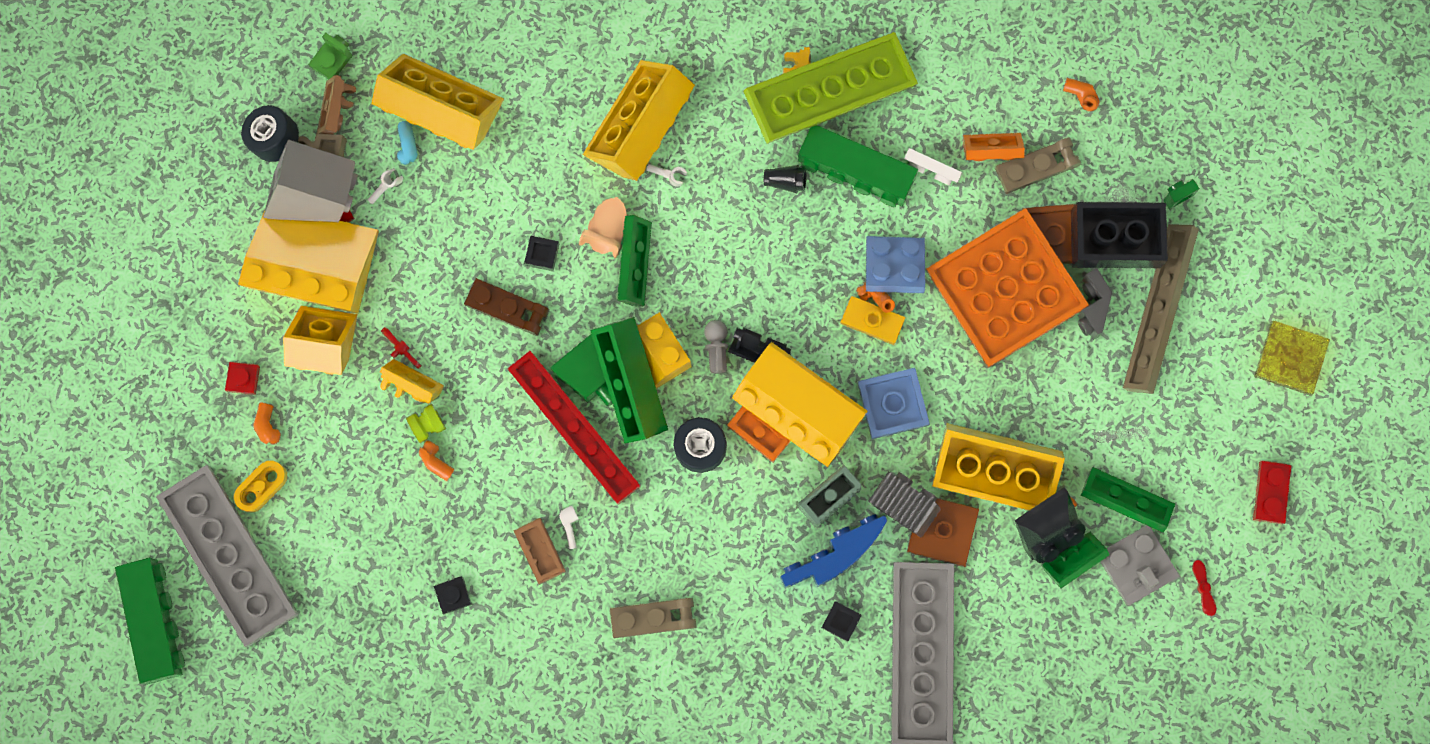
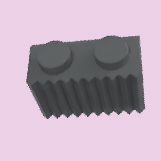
[868,472,941,538]

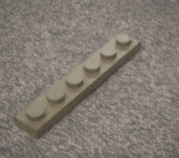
[1123,224,1199,394]

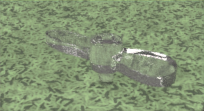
[1094,426,1151,443]

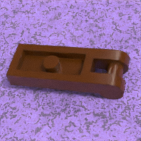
[464,278,550,336]

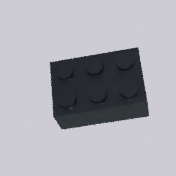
[1071,202,1168,268]

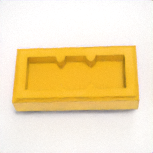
[840,296,906,345]

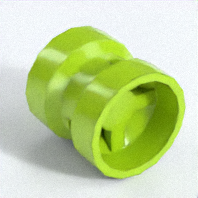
[406,404,446,443]

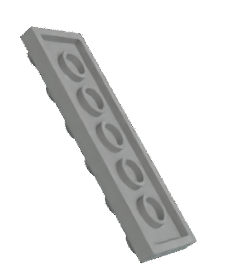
[156,465,299,647]
[891,562,954,744]

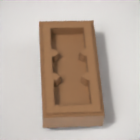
[513,518,566,585]

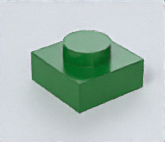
[1163,179,1200,210]

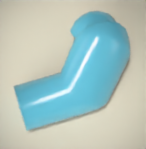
[397,121,418,165]

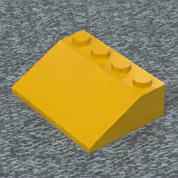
[238,211,379,314]

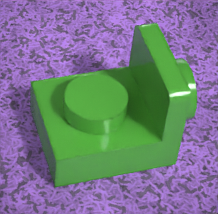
[308,32,352,80]

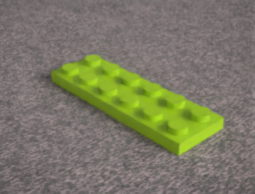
[743,32,918,144]

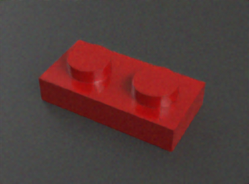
[1253,461,1291,525]

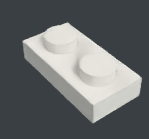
[904,148,962,186]

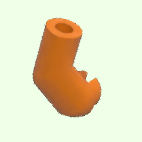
[1063,77,1100,112]
[856,282,895,313]
[253,402,281,445]
[419,440,454,481]

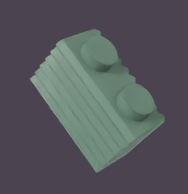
[798,465,861,528]

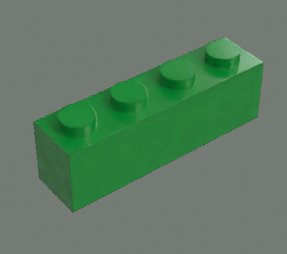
[798,125,918,207]
[590,317,669,444]
[115,557,185,685]

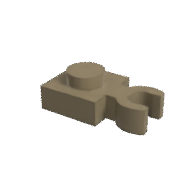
[298,134,347,157]

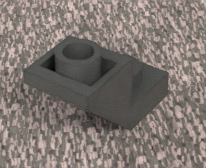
[1078,268,1112,340]

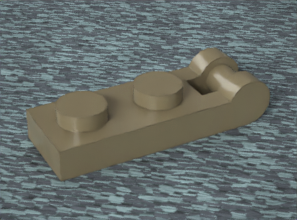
[995,137,1081,194]
[610,598,697,639]

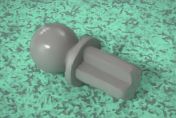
[704,320,729,374]

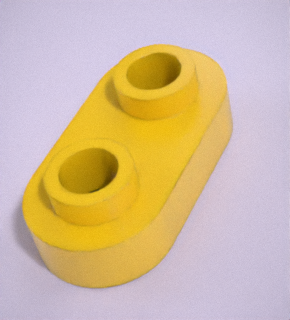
[234,460,287,513]

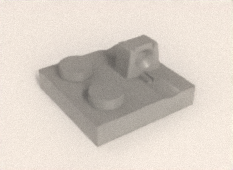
[1101,525,1180,606]

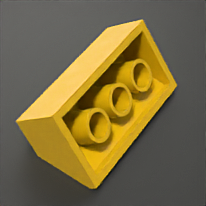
[371,54,504,150]
[582,60,695,181]
[732,342,868,467]
[932,423,1065,510]

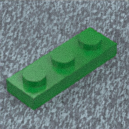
[617,215,652,307]
[1080,467,1175,533]

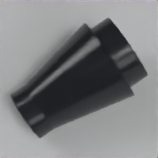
[763,165,807,194]

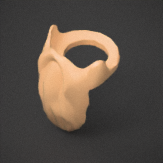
[579,197,627,258]

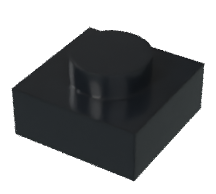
[524,236,560,271]
[434,576,472,615]
[821,601,862,642]

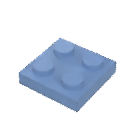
[866,236,925,293]
[857,368,930,439]

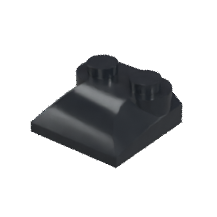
[1014,487,1086,563]

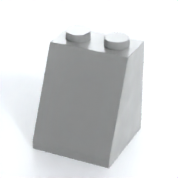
[263,140,358,222]

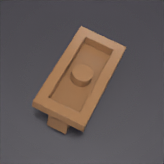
[317,75,356,134]

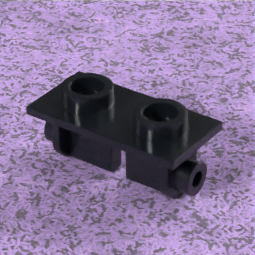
[728,327,792,363]

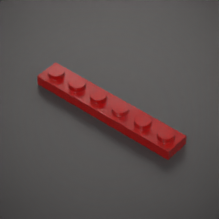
[507,351,641,505]

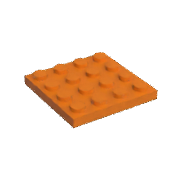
[926,208,1089,368]

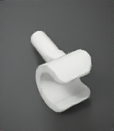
[647,164,687,187]
[367,168,403,204]
[559,506,579,549]

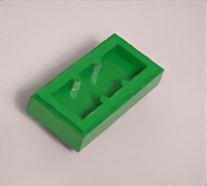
[1042,531,1109,589]

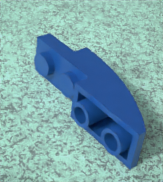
[780,514,887,589]

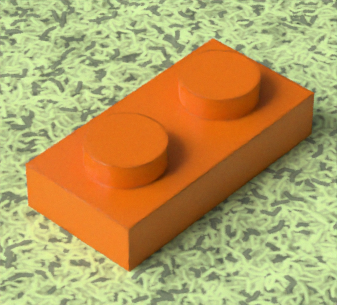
[963,133,1025,161]
[727,406,791,463]

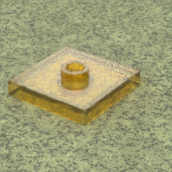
[1254,320,1330,396]

